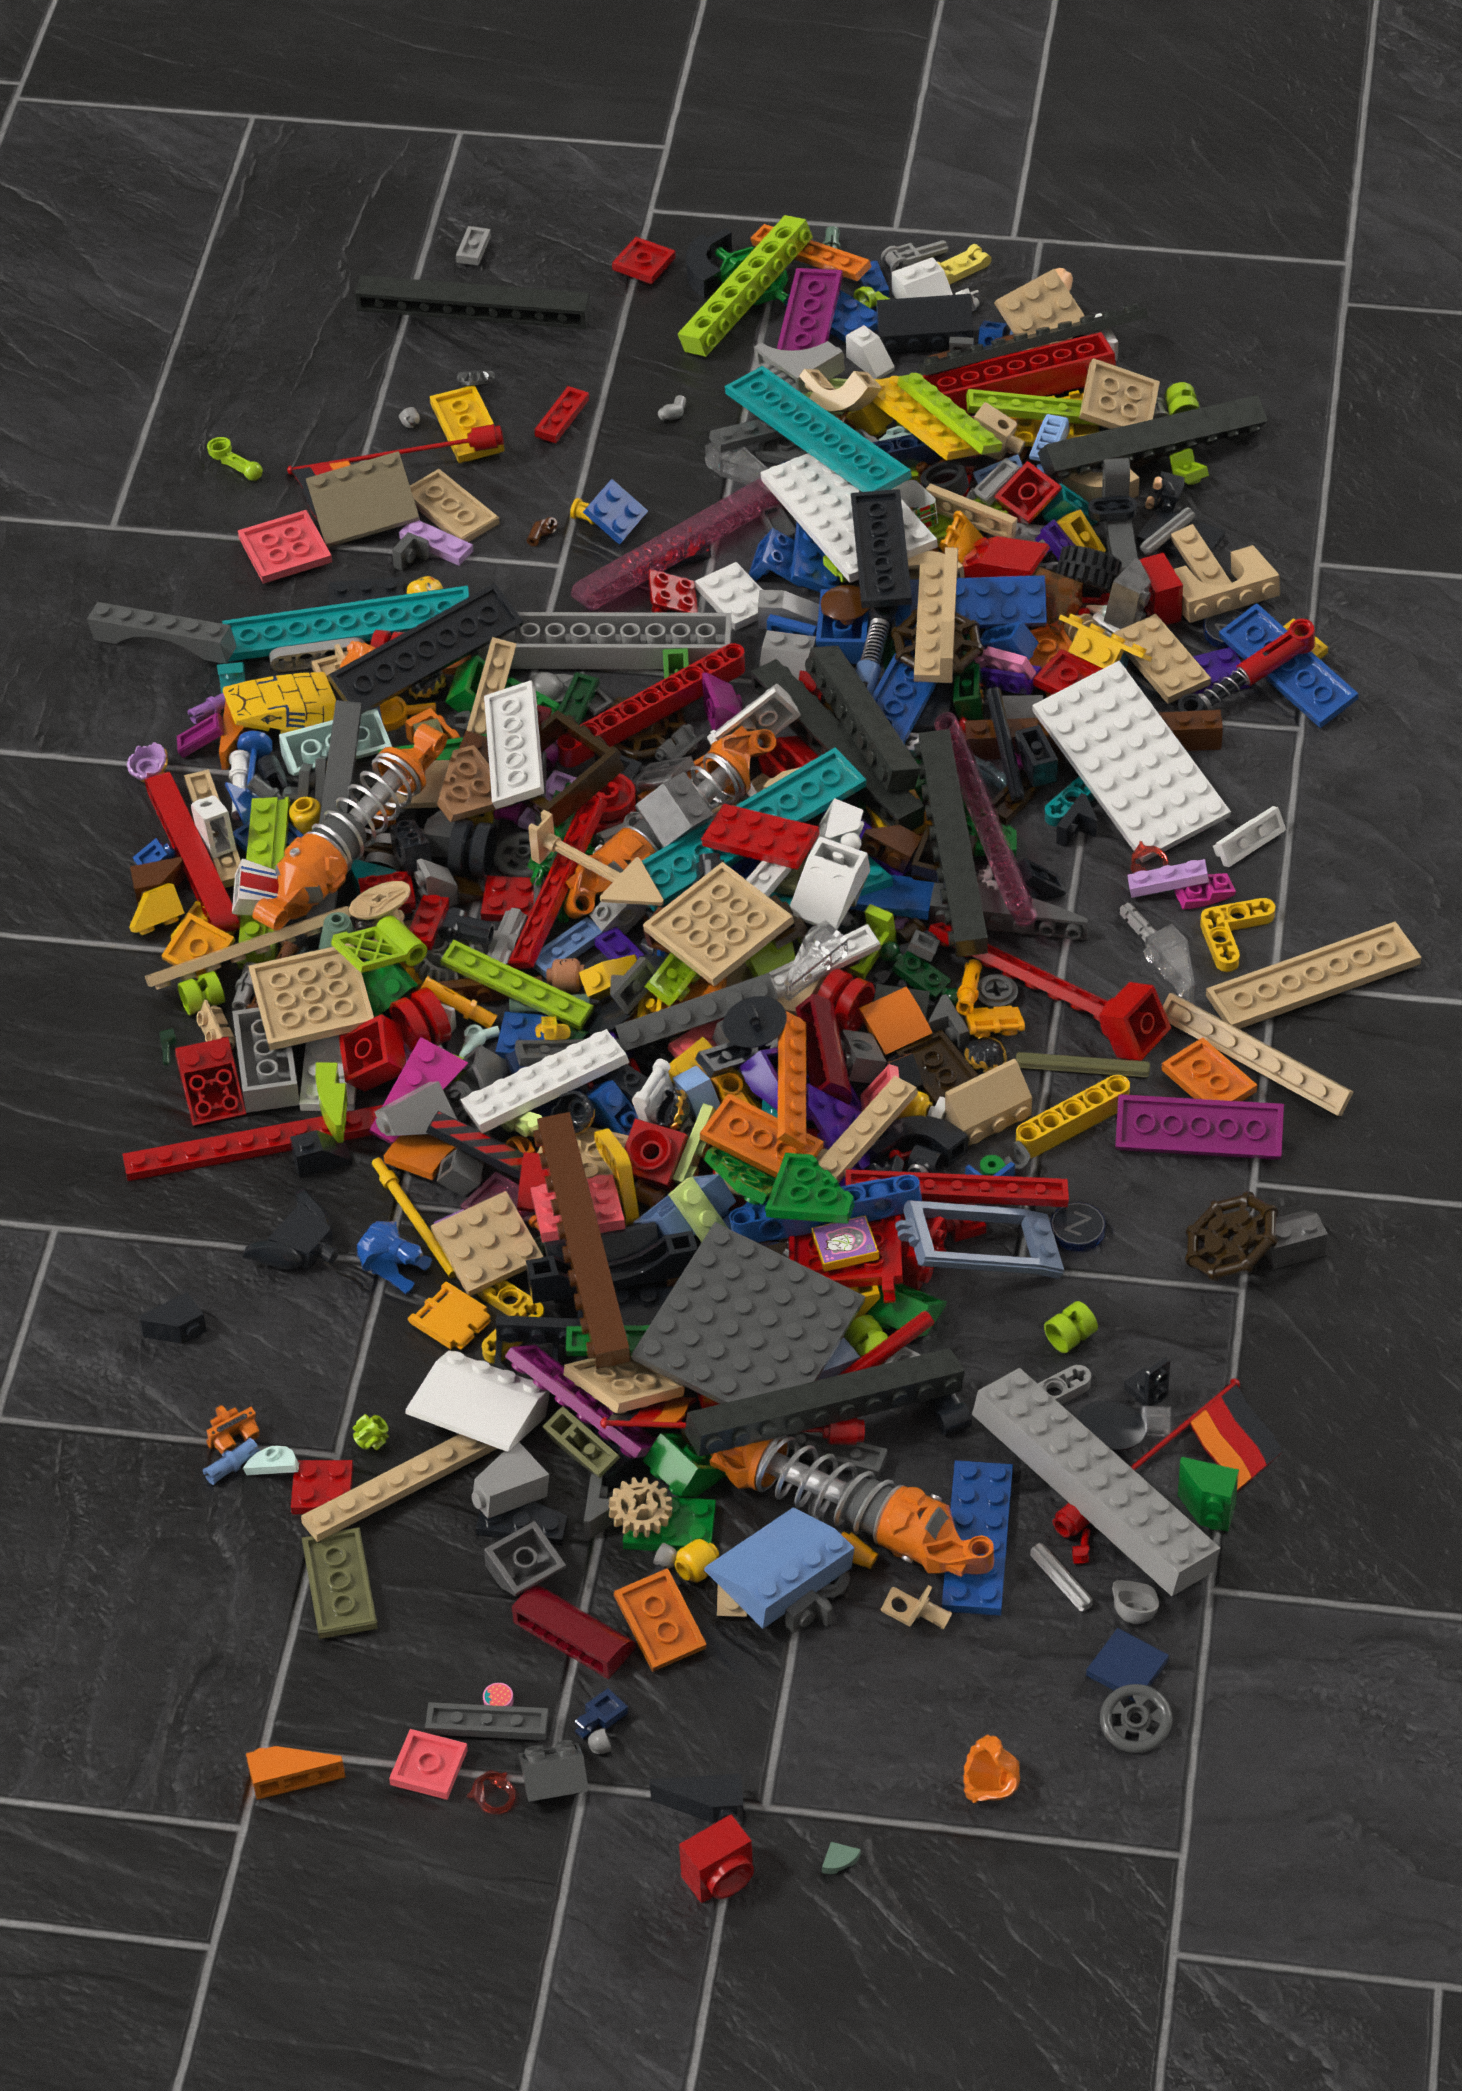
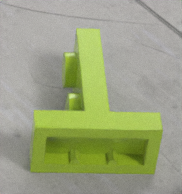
[844,904,897,979]

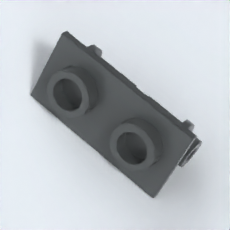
[655,724,705,761]

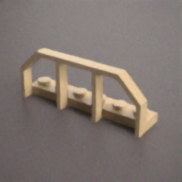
[914,547,958,683]

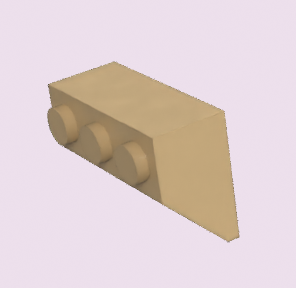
[945,1059,1032,1146]

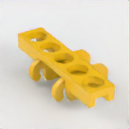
[535,1016,571,1040]

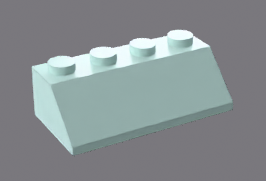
[279,708,392,776]

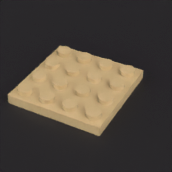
[643,862,794,986]
[248,944,374,1051]

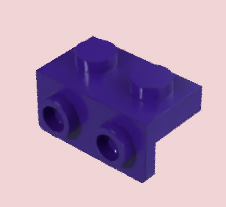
[981,665,1042,695]

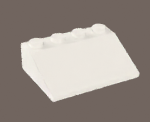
[405,1351,550,1452]

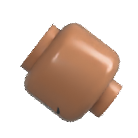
[546,958,585,993]

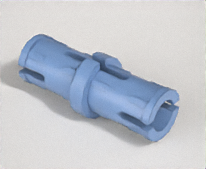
[203,1438,260,1485]

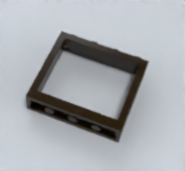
[520,710,625,828]

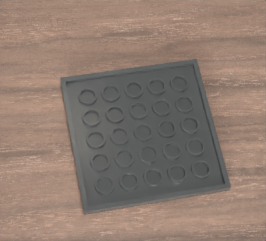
[632,1222,865,1404]

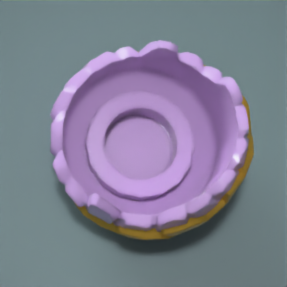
[127,742,168,782]

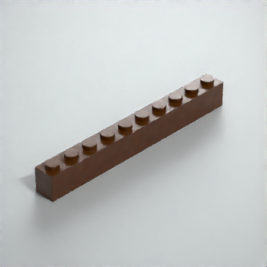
[965,710,1223,761]
[533,1112,630,1369]

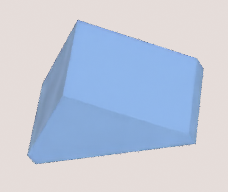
[673,1065,720,1120]

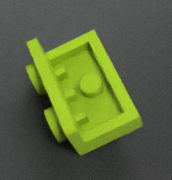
[644,953,701,1007]

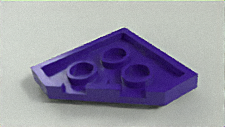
[806,1084,870,1170]

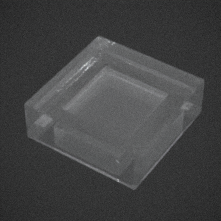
[1141,1406,1171,1436]

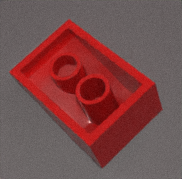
[962,536,1050,578]

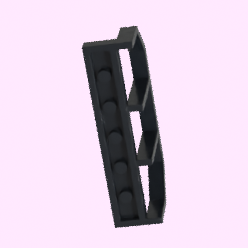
[494,1315,651,1399]

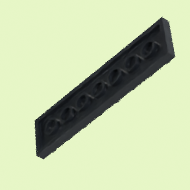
[328,583,523,714]

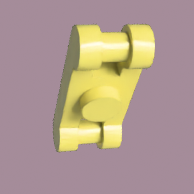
[937,244,992,285]

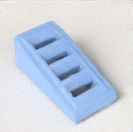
[1029,414,1070,461]

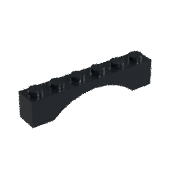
[526,1231,698,1304]

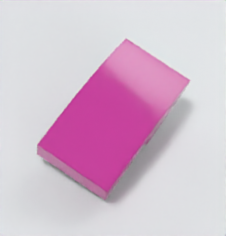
[1174,873,1236,909]

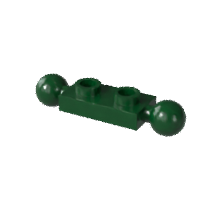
[879,941,958,1008]

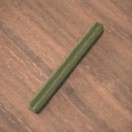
[1016,1052,1150,1078]

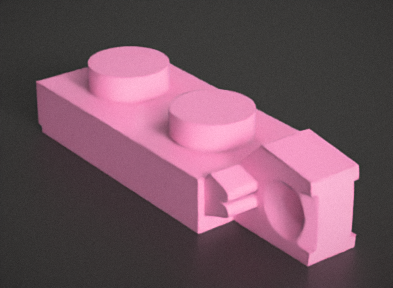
[975,646,1036,680]

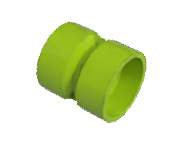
[1164,382,1200,415]
[177,971,225,1015]
[1044,1301,1098,1353]
[844,1315,888,1365]

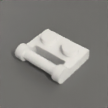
[632,1059,673,1125]

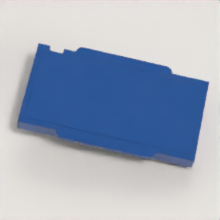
[849,874,935,920]

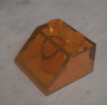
[1032,567,1083,635]

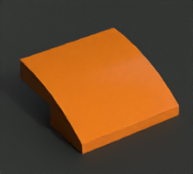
[858,987,932,1056]
[384,1134,457,1180]

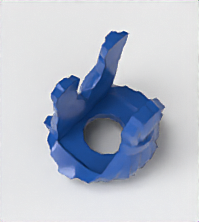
[357,1221,432,1294]

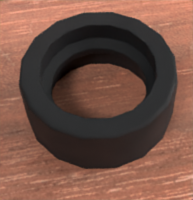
[920,461,969,496]

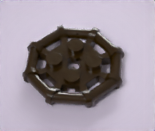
[891,609,984,675]
[609,696,687,761]
[1185,1191,1279,1281]

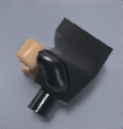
[1145,471,1185,513]

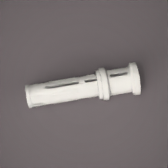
[229,750,250,821]

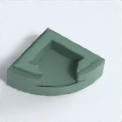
[822,1842,861,1874]

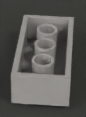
[232,1007,300,1113]

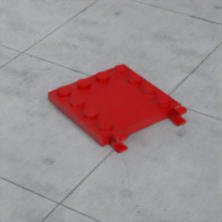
[789,1214,903,1303]

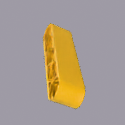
[1016,1075,1130,1158]

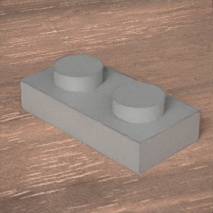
[456,226,491,265]

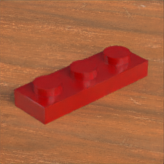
[534,386,589,443]
[409,895,449,950]

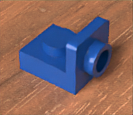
[978,321,1007,347]
[132,838,177,865]

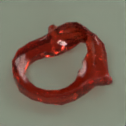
[1130,841,1169,874]
[467,1770,516,1814]

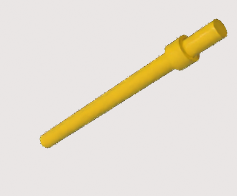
[372,1157,457,1278]

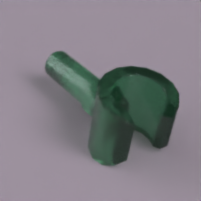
[159,1028,177,1065]

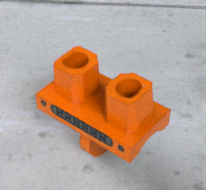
[206,1405,259,1454]

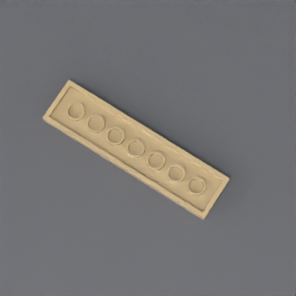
[1206,921,1421,1029]

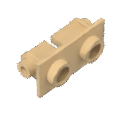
[197,1000,236,1049]

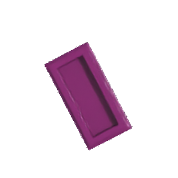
[177,712,224,758]

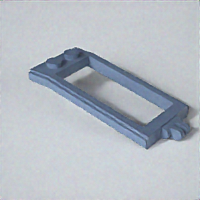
[895,1200,1064,1279]

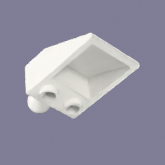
[790,833,870,933]

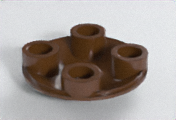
[821,585,870,625]

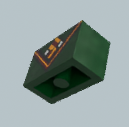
[953,664,985,721]

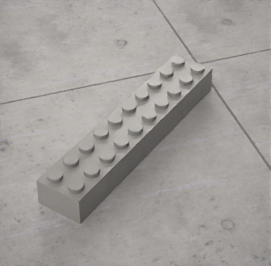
[479,612,732,669]
[972,1368,1221,1596]

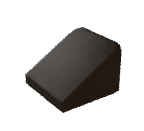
[452,876,484,906]

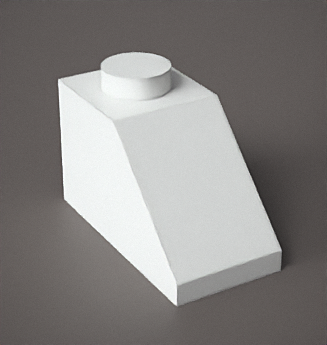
[846,325,895,379]

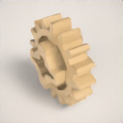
[609,1477,673,1538]

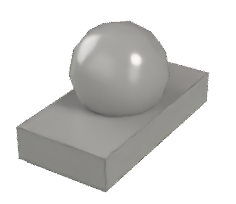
[971,458,1020,506]

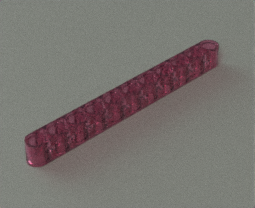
[571,478,781,610]
[934,712,1037,926]

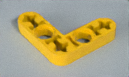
[1200,898,1275,972]
[594,1128,639,1227]
[478,1280,545,1363]

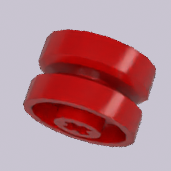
[592,774,637,835]
[817,968,875,1033]
[389,987,452,1051]

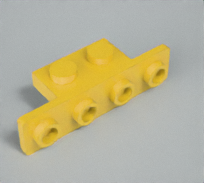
[1059,613,1153,669]

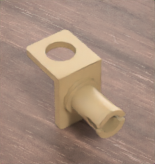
[881,1585,952,1629]

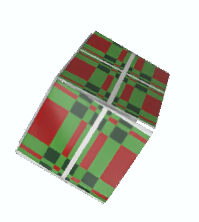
[893,480,938,528]

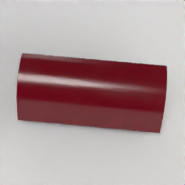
[795,994,852,1105]
[512,1585,637,1680]

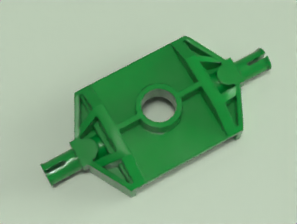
[715,247,790,305]

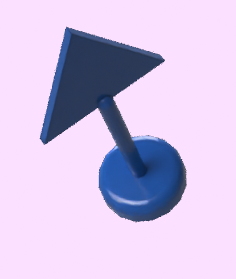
[225,731,273,825]

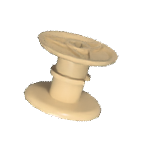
[349,881,413,942]

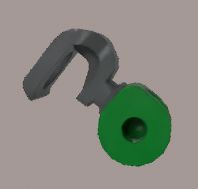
[980,1141,1030,1177]

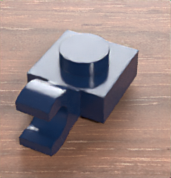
[575,1688,628,1740]

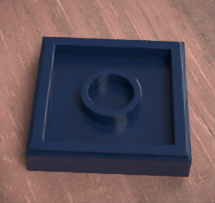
[1086,1628,1169,1702]

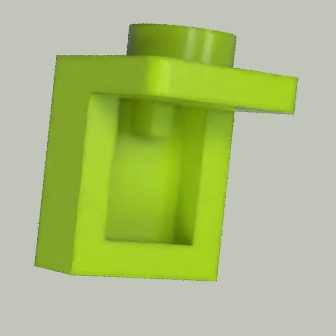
[1169,448,1209,485]

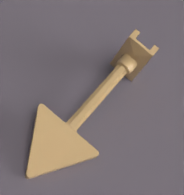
[528,810,664,906]

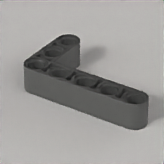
[1102,458,1138,575]

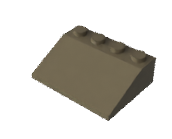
[306,451,420,547]

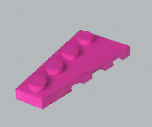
[369,1037,468,1144]

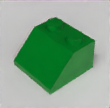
[446,654,485,714]
[362,951,418,1018]
[868,1284,947,1340]
[643,1433,727,1498]
[1178,1457,1239,1531]

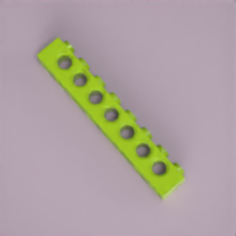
[678,215,813,357]

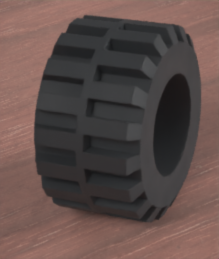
[1055,545,1122,594]

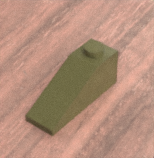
[542,1406,620,1478]

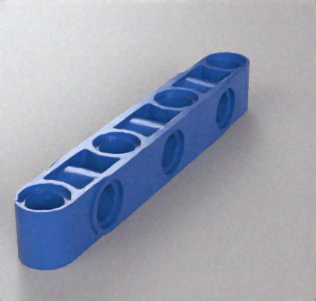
[729,1175,922,1243]

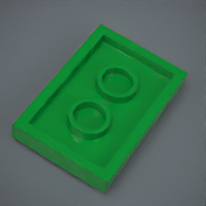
[623,1497,716,1552]

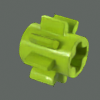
[353,1414,389,1451]

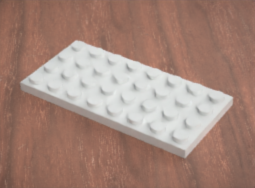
[760,453,938,582]
[1032,661,1231,863]

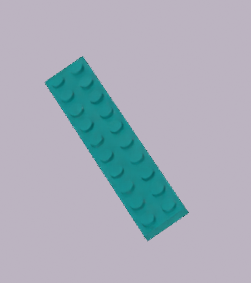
[725,366,912,492]
[222,586,470,662]
[642,747,867,911]

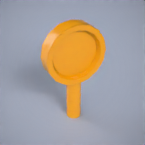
[380,696,436,731]

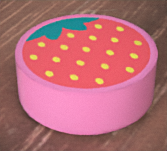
[483,1683,514,1706]

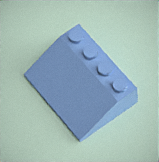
[704,1507,854,1629]

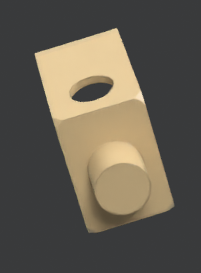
[974,402,1026,460]

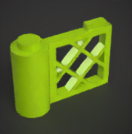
[331,915,427,973]

